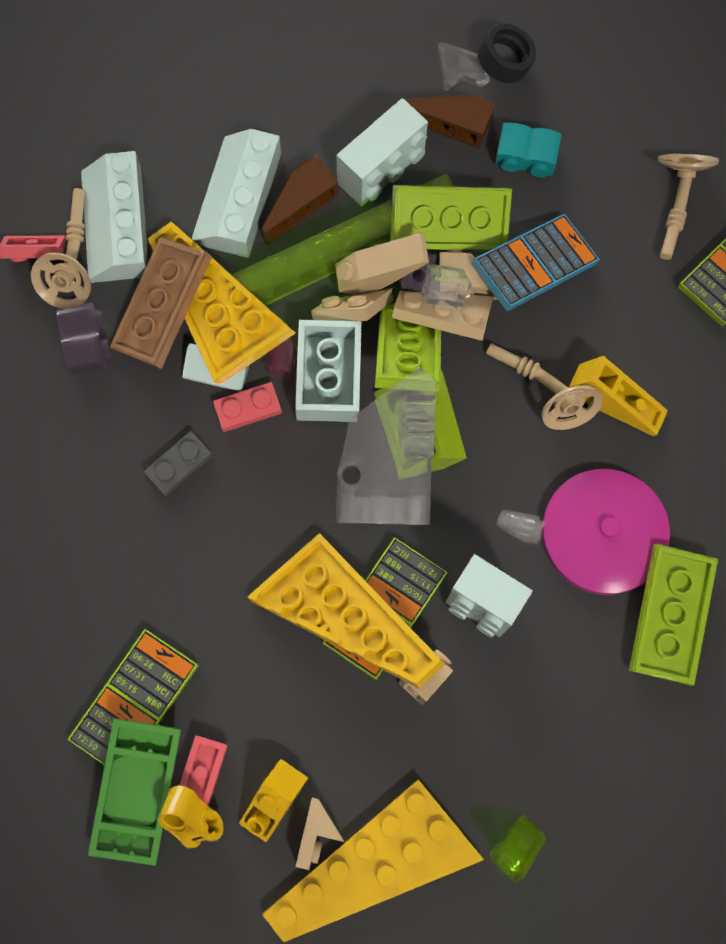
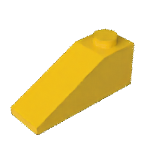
[568,356,668,436]

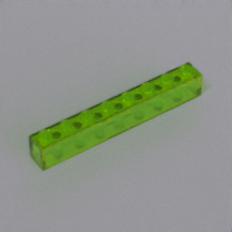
[232,174,454,305]

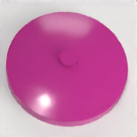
[542,469,670,595]

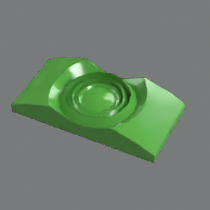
[88,718,181,866]

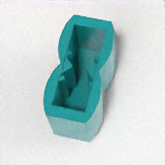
[495,123,562,178]

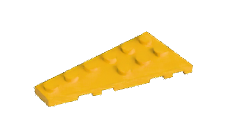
[148,222,296,385]
[247,533,445,688]
[262,780,484,942]

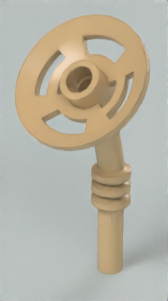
[658,154,719,260]
[31,188,91,309]
[486,343,603,430]

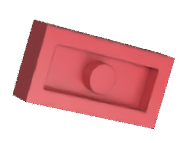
[0,235,66,262]
[213,382,282,432]
[179,735,228,806]

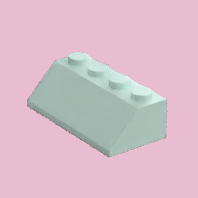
[192,129,281,258]
[81,151,148,283]

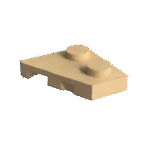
[311,288,394,321]

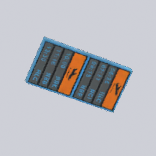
[472,214,600,312]

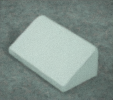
[182,343,249,392]

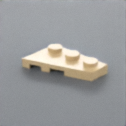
[392,291,494,341]

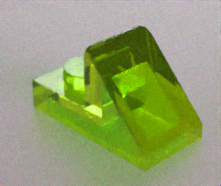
[489,814,548,884]

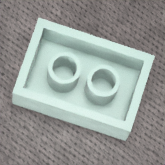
[336,98,428,207]
[295,320,361,422]
[445,554,532,637]

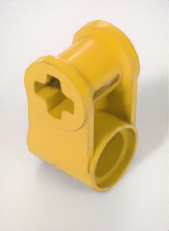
[158,786,224,848]

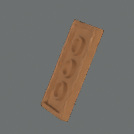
[110,237,212,369]

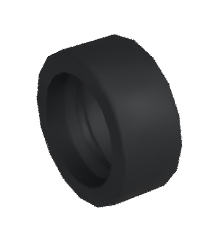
[478,23,536,83]

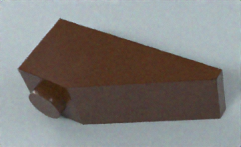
[404,95,495,149]
[262,156,338,245]

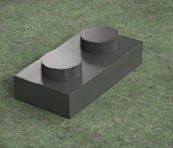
[143,431,213,497]

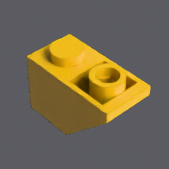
[239,759,308,842]

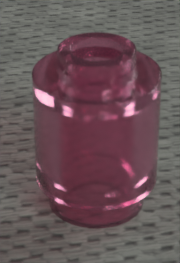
[265,335,297,377]

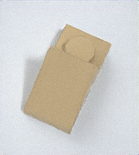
[295,798,344,870]

